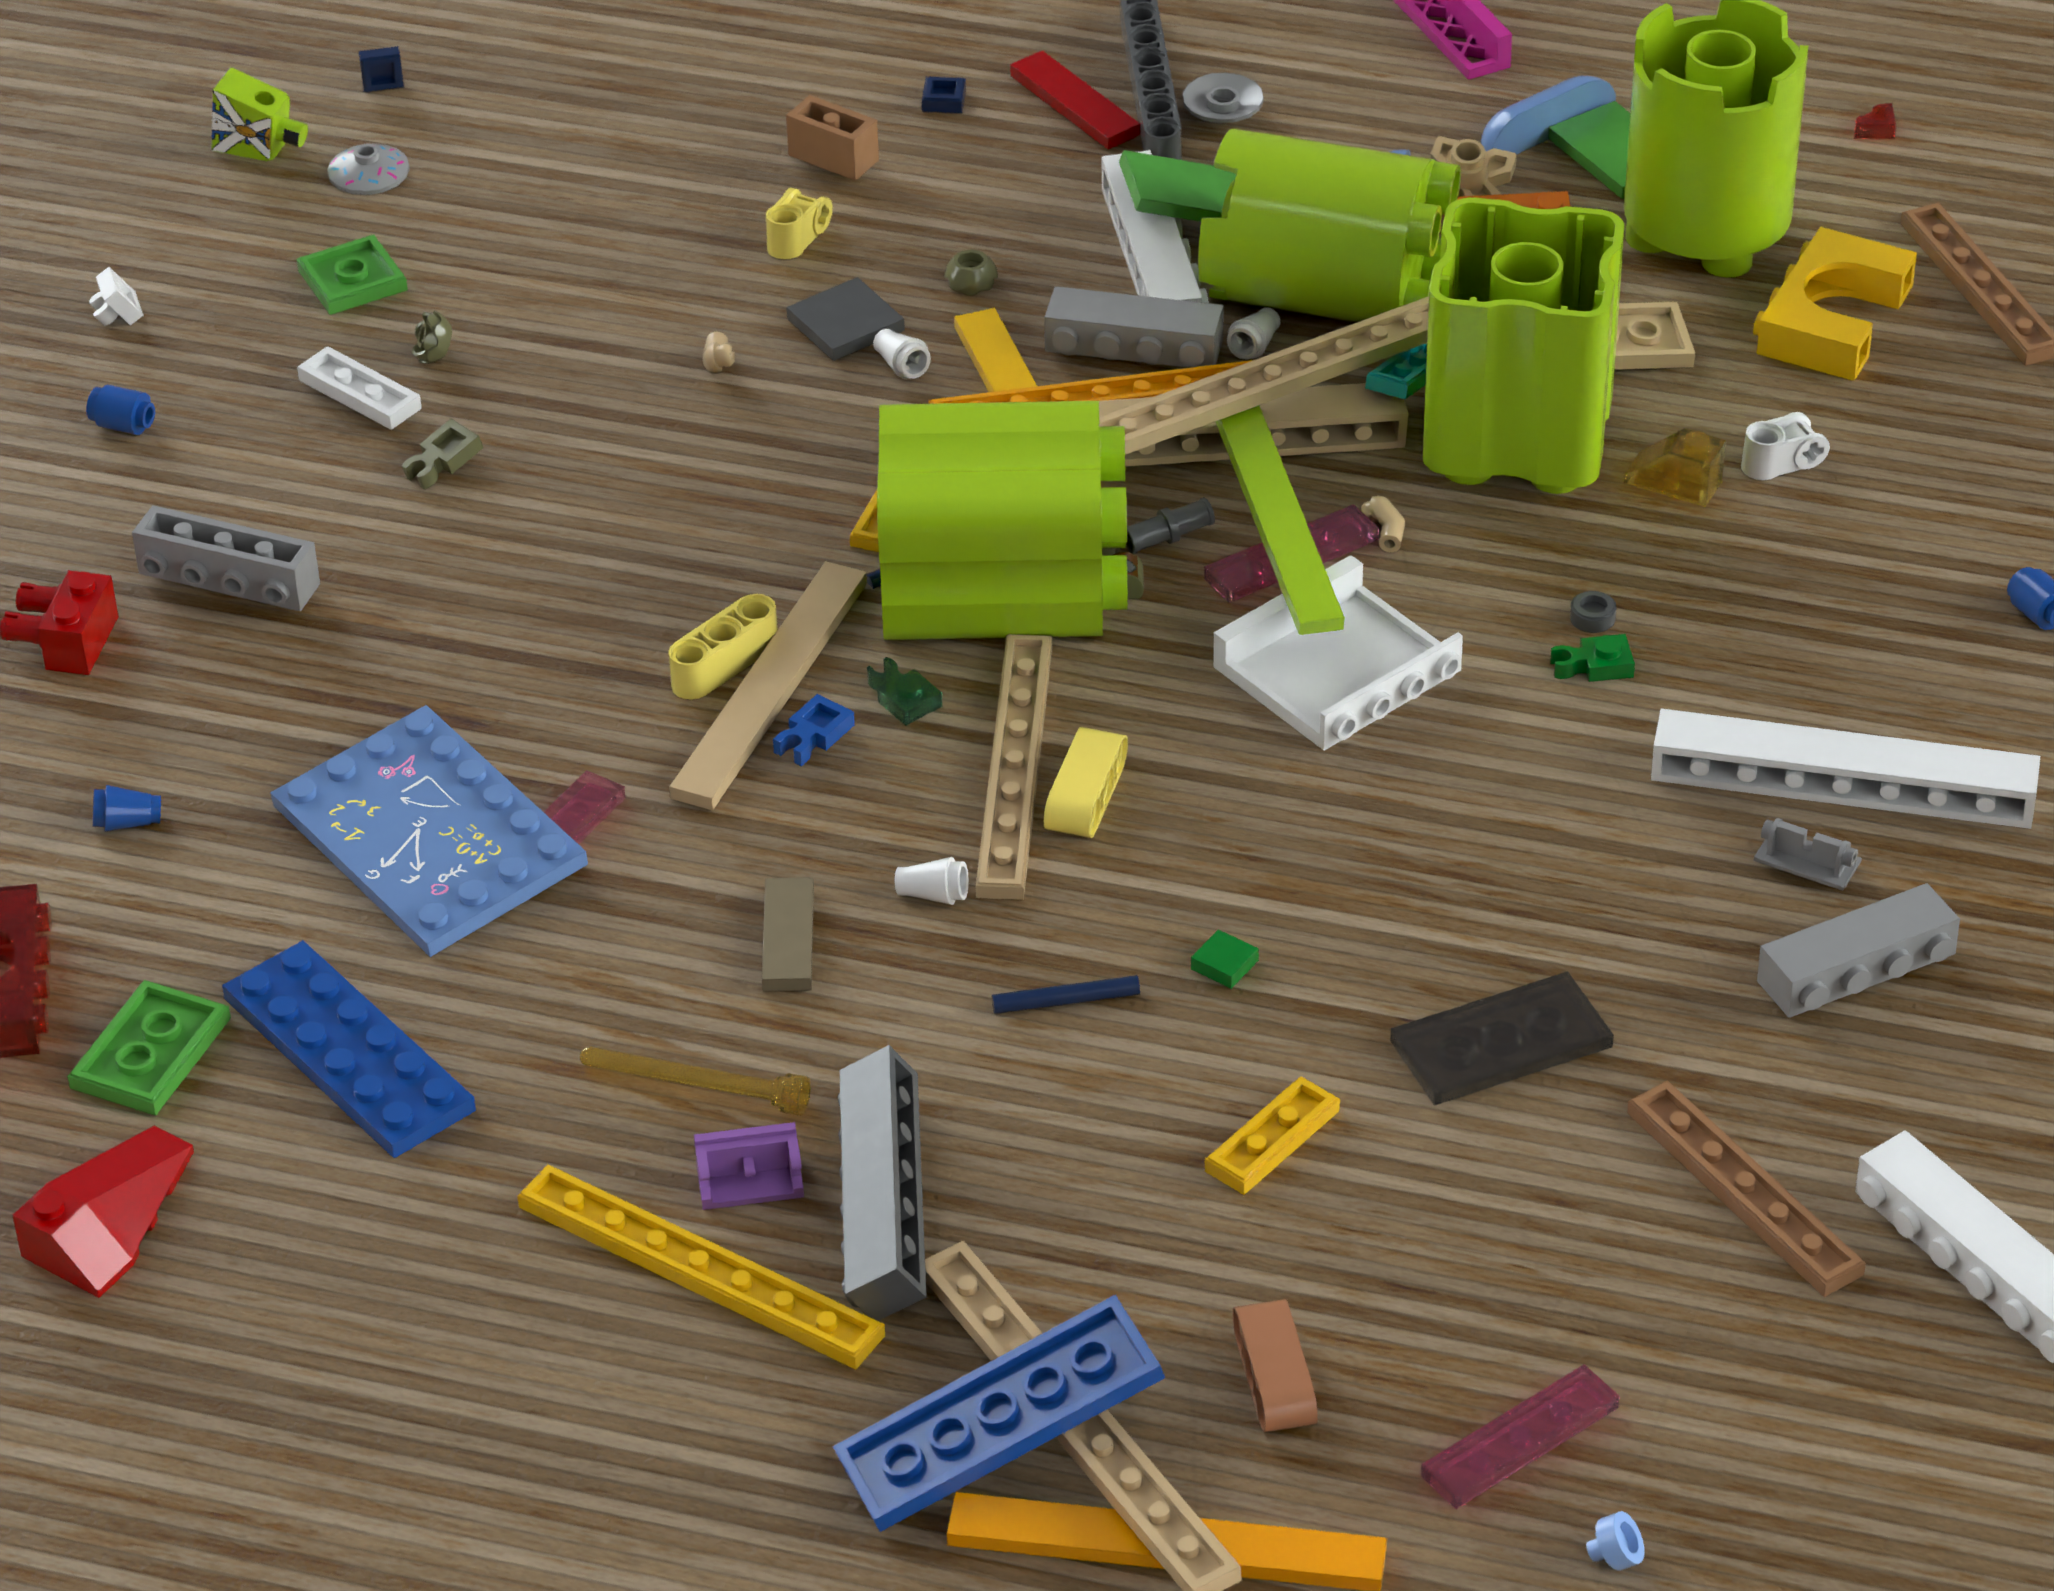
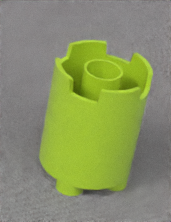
[1624,0,1808,278]
[1198,128,1461,322]

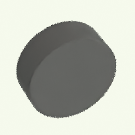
[1570,591,1616,633]

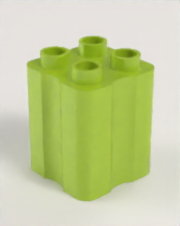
[1423,198,1624,494]
[877,401,1128,640]

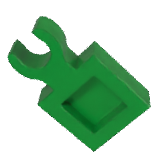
[1550,634,1635,682]

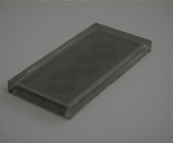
[1390,971,1614,1106]

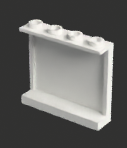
[1214,555,1463,751]

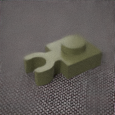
[402,419,484,490]

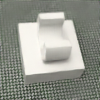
[89,267,143,326]

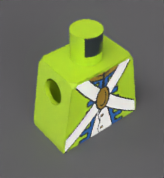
[211,67,308,162]

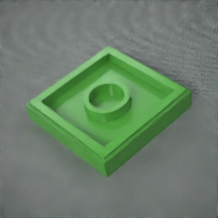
[296,235,408,315]

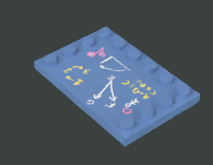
[270,705,588,957]

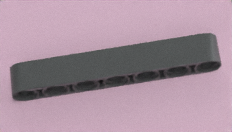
[1119,0,1182,160]

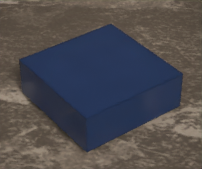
[358,46,404,92]
[921,77,966,113]

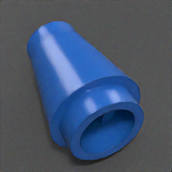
[93,785,161,832]

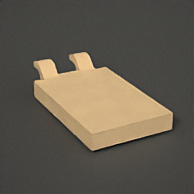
[1614,302,1696,370]

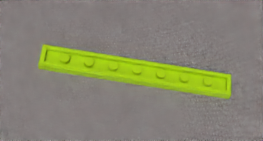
[1215,405,1345,635]

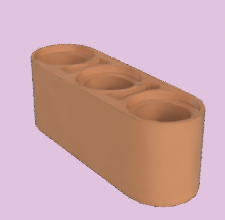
[1233,1299,1318,1433]

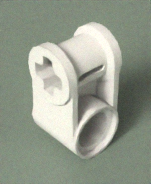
[1741,412,1830,480]

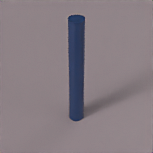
[992,975,1140,1014]

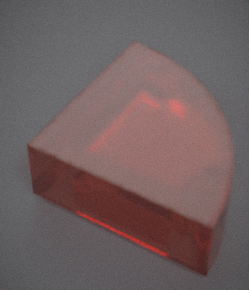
[1854,103,1896,139]

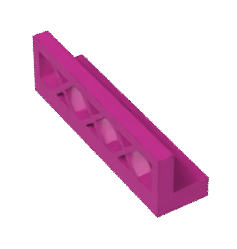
[1393,0,1512,80]

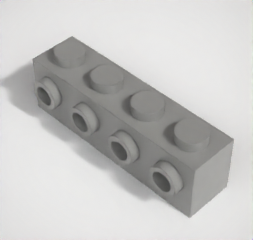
[1044,286,1223,368]
[132,505,320,612]
[1757,883,1960,1018]

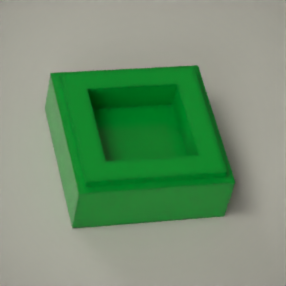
[1191,929,1259,989]

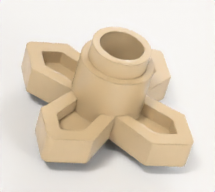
[1431,136,1517,196]

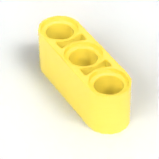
[668,594,778,700]
[1044,727,1128,838]

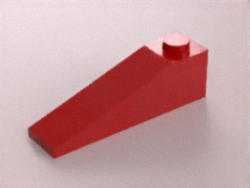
[12,1125,194,1298]

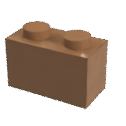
[786,95,879,181]

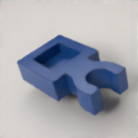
[773,694,855,767]

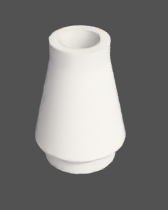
[1227,308,1280,359]
[873,329,931,379]
[895,857,969,905]

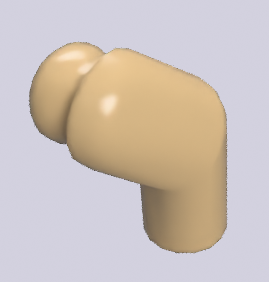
[703,332,735,373]
[1361,495,1405,553]

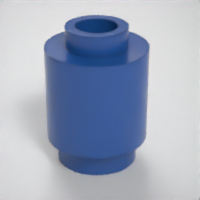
[86,385,155,435]
[2007,567,2054,630]

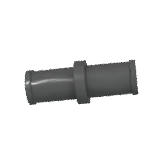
[1126,497,1215,554]

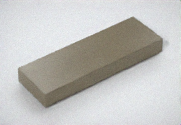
[762,877,814,991]

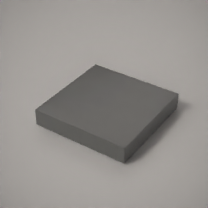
[786,277,905,361]

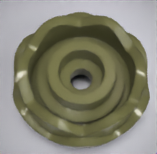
[944,249,998,296]
[412,310,452,364]

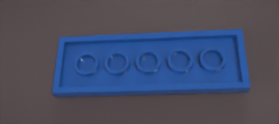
[222,940,476,1158]
[833,1295,1165,1532]

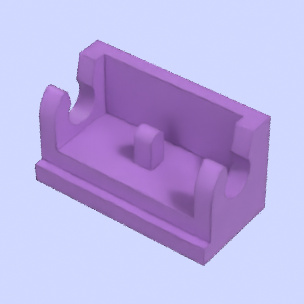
[694,1122,804,1210]

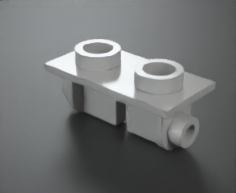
[1753,818,1862,891]

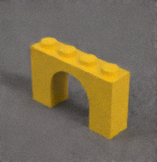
[1753,226,1917,381]

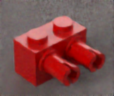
[0,570,119,675]

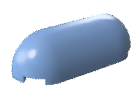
[1481,75,1616,154]

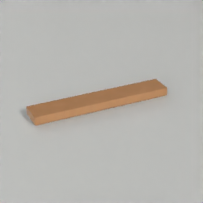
[1901,203,2054,366]
[1627,1080,1866,1297]

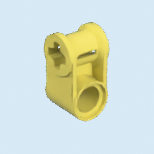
[766,188,833,259]

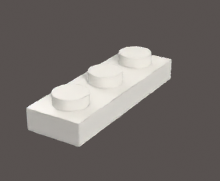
[297,346,422,430]

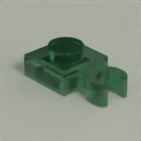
[867,657,943,726]

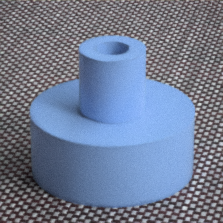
[1586,1511,1644,1571]

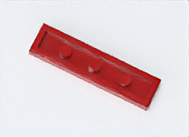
[1010,50,1140,150]

